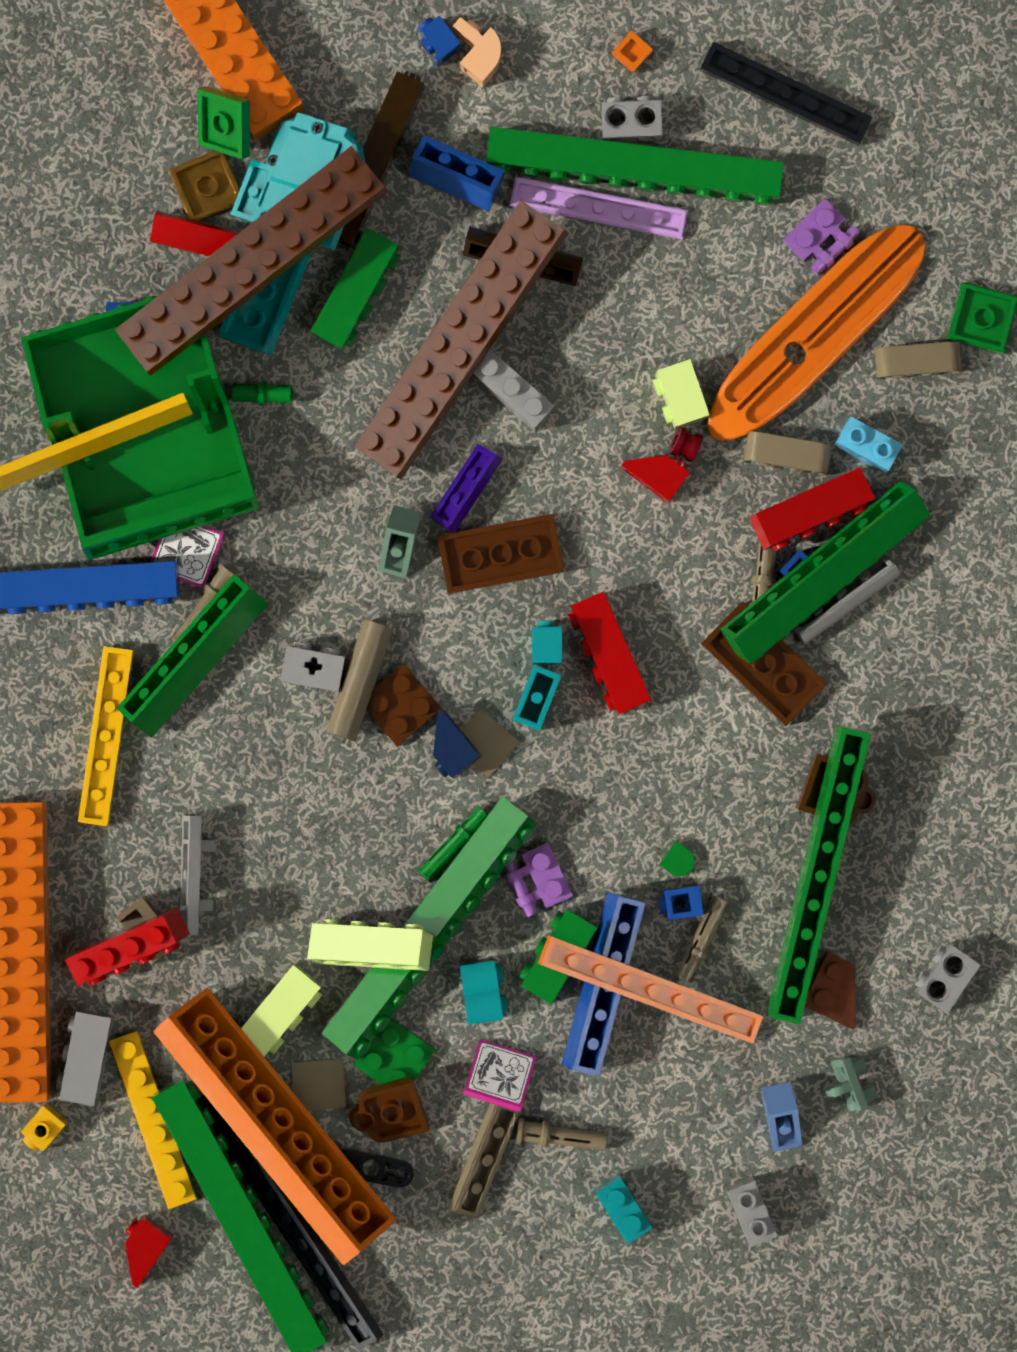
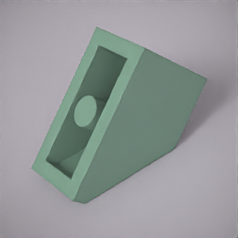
[378,505,422,578]

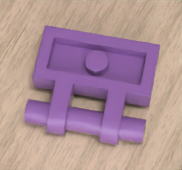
[783,199,860,275]
[505,842,573,917]

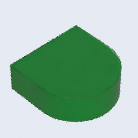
[659,841,695,876]

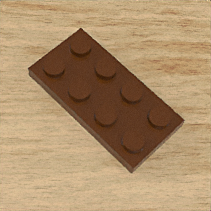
[437,514,564,594]
[701,601,827,726]

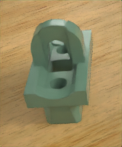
[825,1057,878,1112]

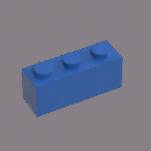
[409,135,505,211]

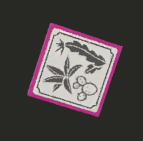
[151,526,225,588]
[463,1039,536,1112]

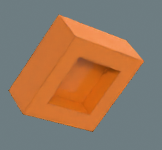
[611,30,653,74]

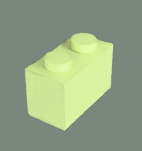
[652,359,709,429]

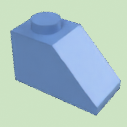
[761,1082,803,1152]

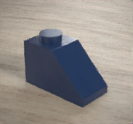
[433,710,482,779]

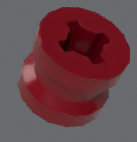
[669,426,703,462]

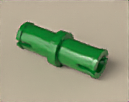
[232,382,293,405]

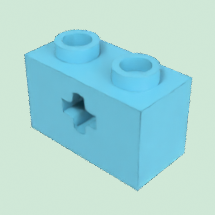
[833,416,903,474]

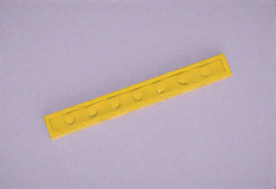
[0,393,193,491]

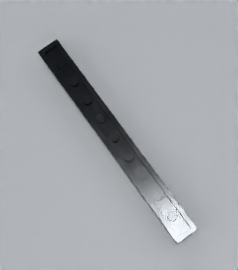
[198,1095,384,1350]

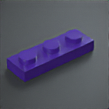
[429,444,503,533]

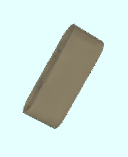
[874,342,962,379]
[743,431,832,476]

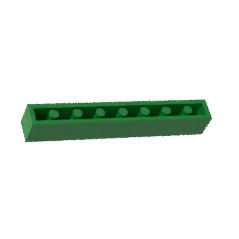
[720,481,931,664]

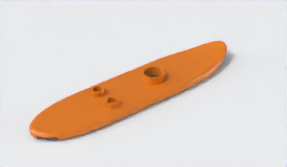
[708,225,925,441]

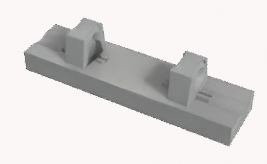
[180,815,215,935]

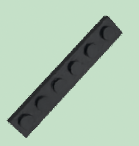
[700,42,872,146]

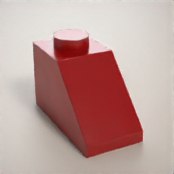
[621,455,690,504]
[125,1215,174,1288]

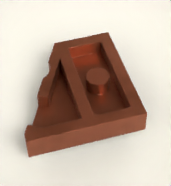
[805,951,856,1030]

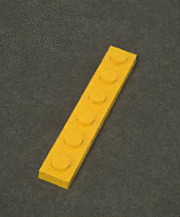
[78,646,134,826]
[109,1030,197,1210]

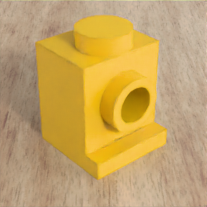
[21,1103,69,1151]

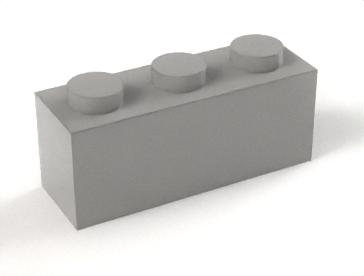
[472,349,554,432]
[56,1010,115,1107]

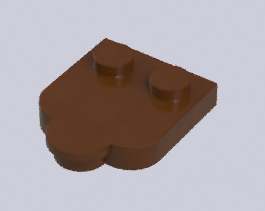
[796,753,876,823]
[349,1076,429,1143]

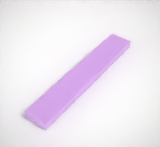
[509,176,688,240]

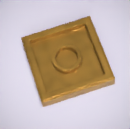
[168,151,240,222]

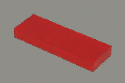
[150,211,240,256]

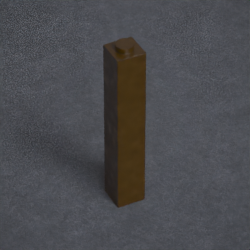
[338,71,425,249]

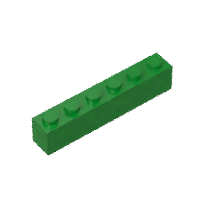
[117,574,269,738]

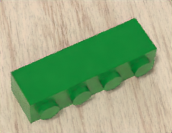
[310,228,401,352]

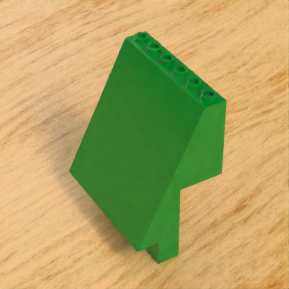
[21,296,260,560]

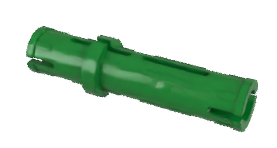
[417,806,488,883]

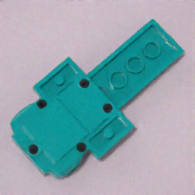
[218,112,365,356]

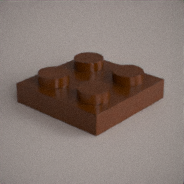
[366,663,442,747]

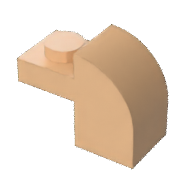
[453,17,501,88]

